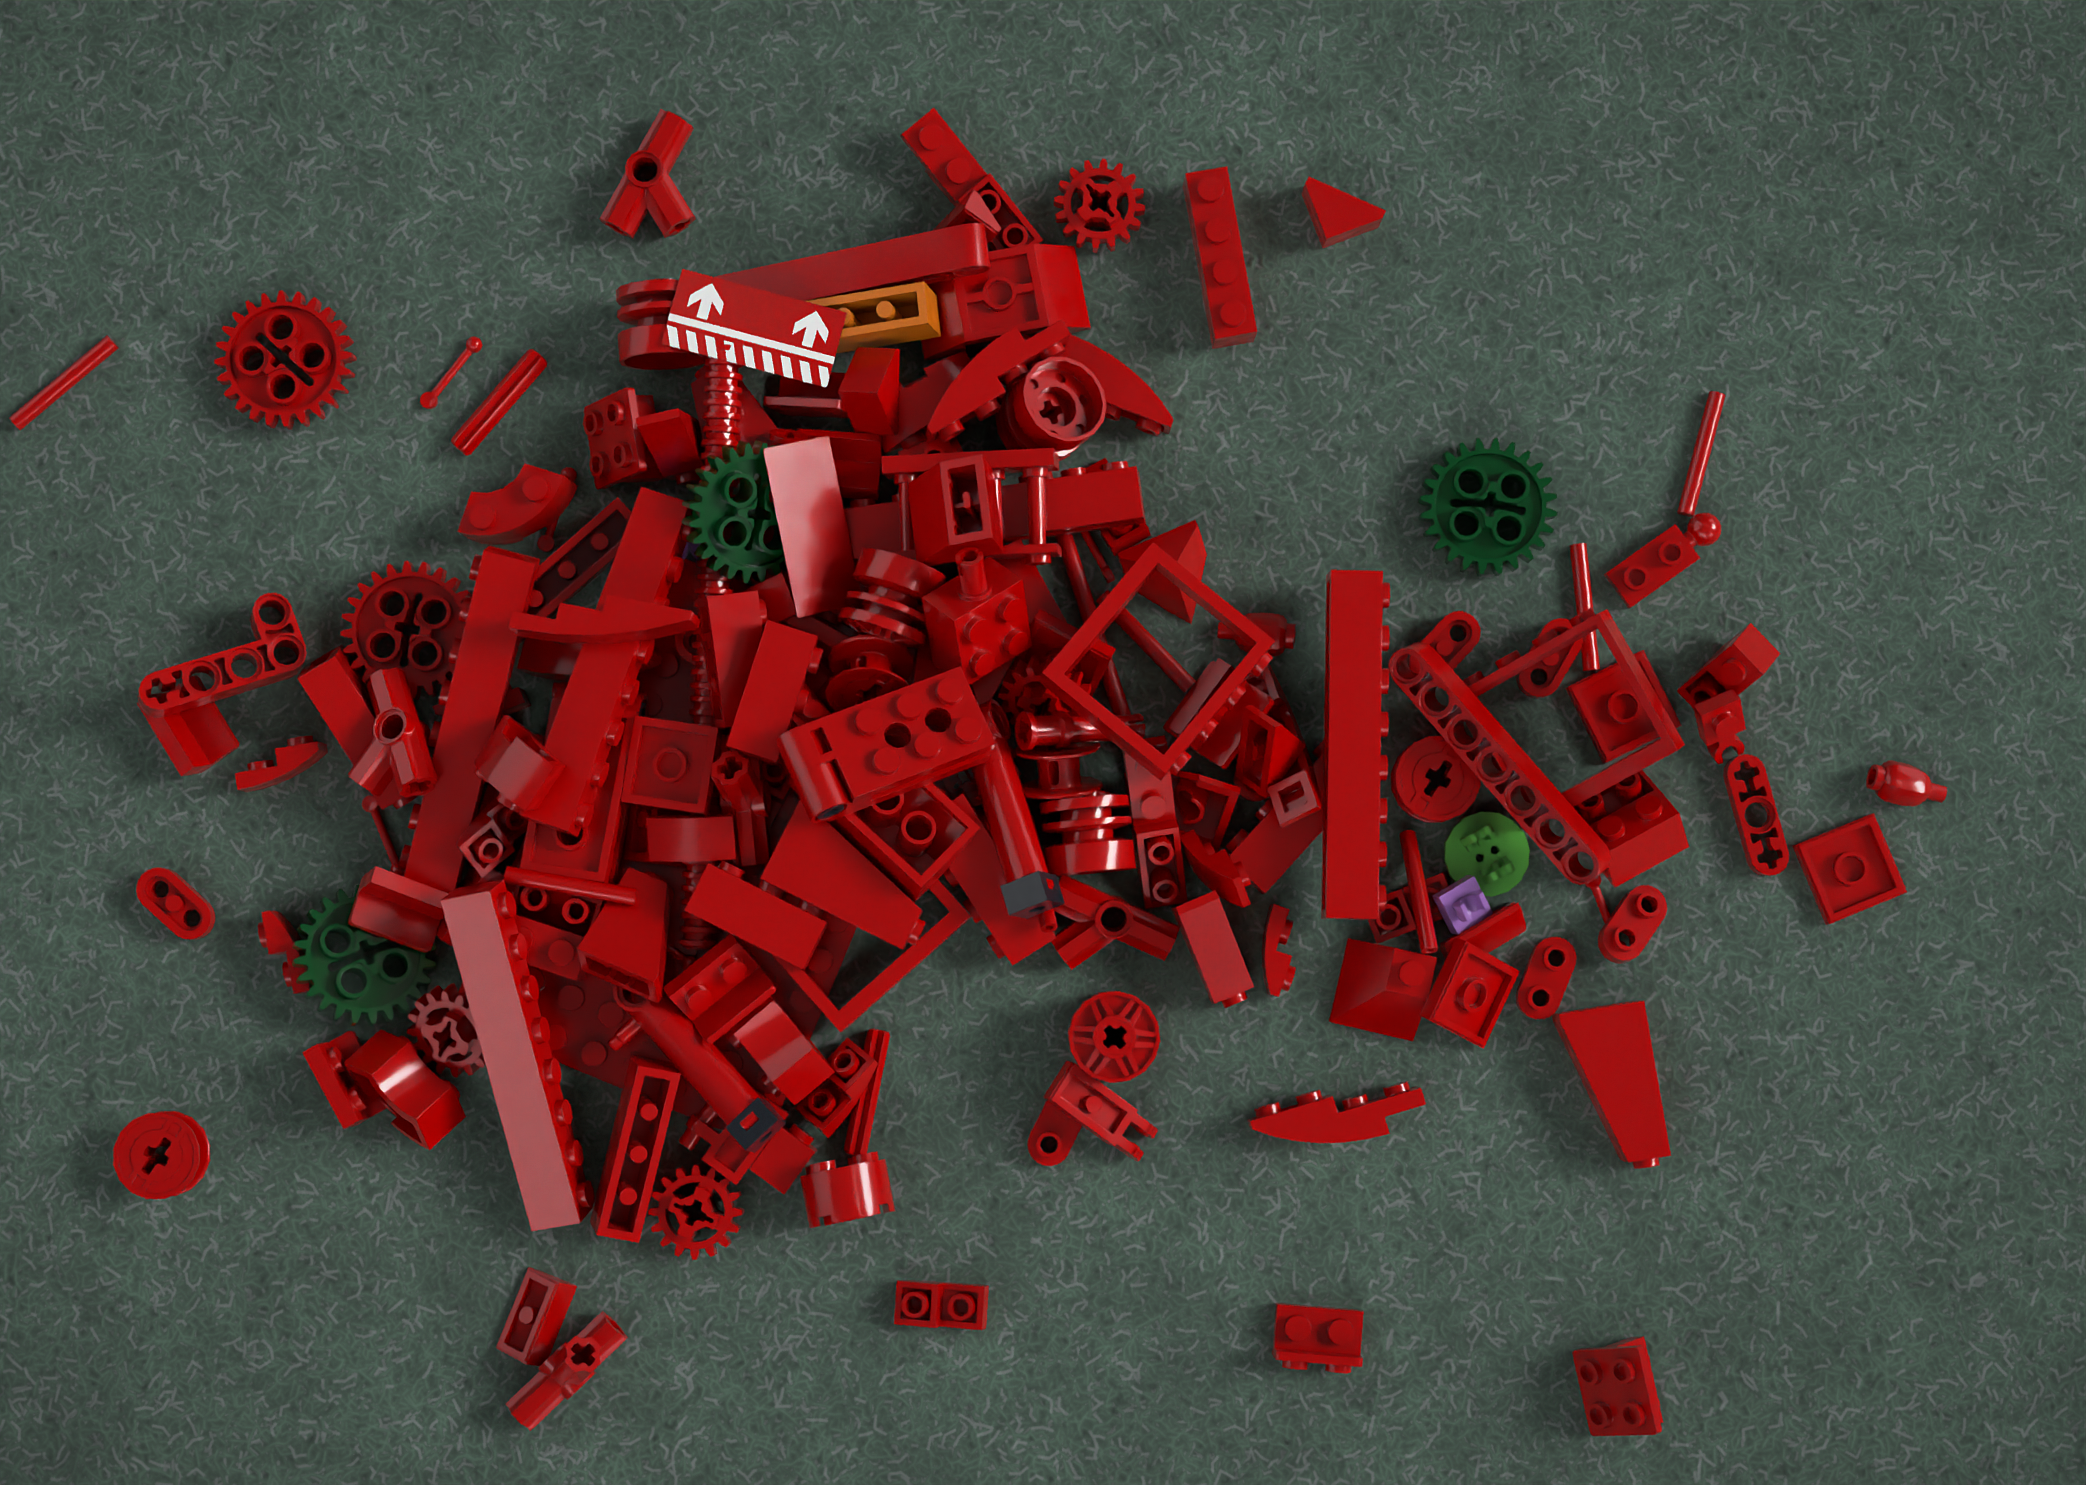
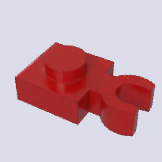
[1693,689,1746,764]

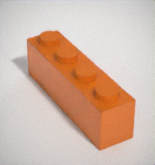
[806,282,941,354]

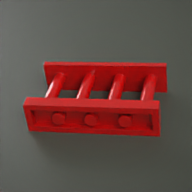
[881,448,1062,565]

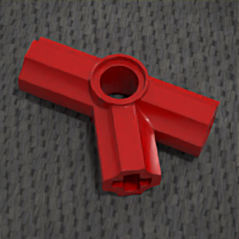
[599,109,696,239]
[348,667,438,798]
[711,736,772,867]
[1051,874,1180,970]
[506,1311,628,1431]

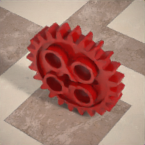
[214,290,357,430]
[340,560,472,700]

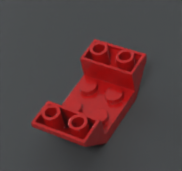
[921,243,1091,360]

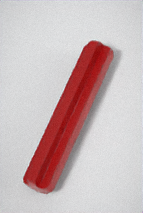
[451,349,547,456]
[844,1028,890,1156]

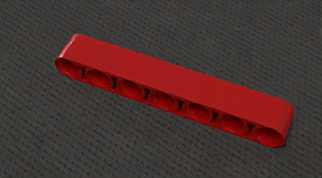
[715,223,991,301]
[1388,642,1611,885]

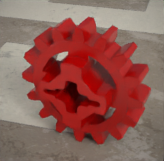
[1054,158,1145,253]
[998,655,1092,724]
[407,983,485,1077]
[648,1164,744,1260]

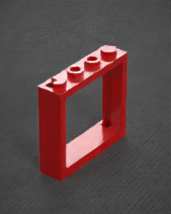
[1039,542,1275,781]
[1462,608,1685,807]
[771,836,972,1032]

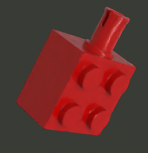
[922,547,1032,685]

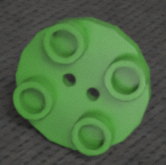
[1444,812,1530,897]

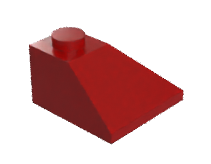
[1329,938,1437,1041]

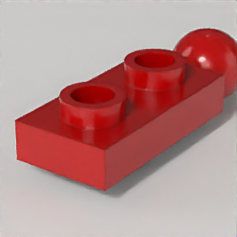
[1604,512,1721,608]

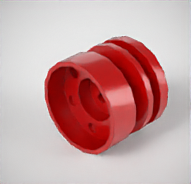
[616,278,709,370]
[995,357,1107,462]
[838,548,947,649]
[1040,791,1136,877]
[1068,991,1160,1083]

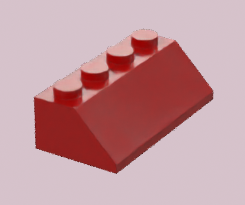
[788,741,981,902]

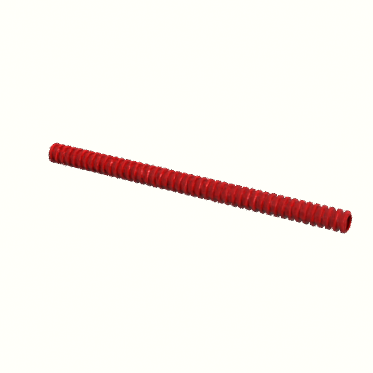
[679,344,743,949]

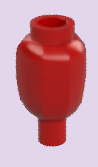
[1217,613,1296,656]
[1866,760,1947,806]

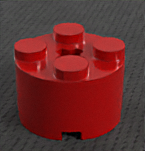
[800,1151,895,1228]

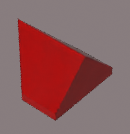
[1117,520,1207,624]
[1171,770,1241,853]

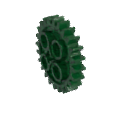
[1418,438,1558,577]
[682,441,786,583]
[292,885,436,1026]

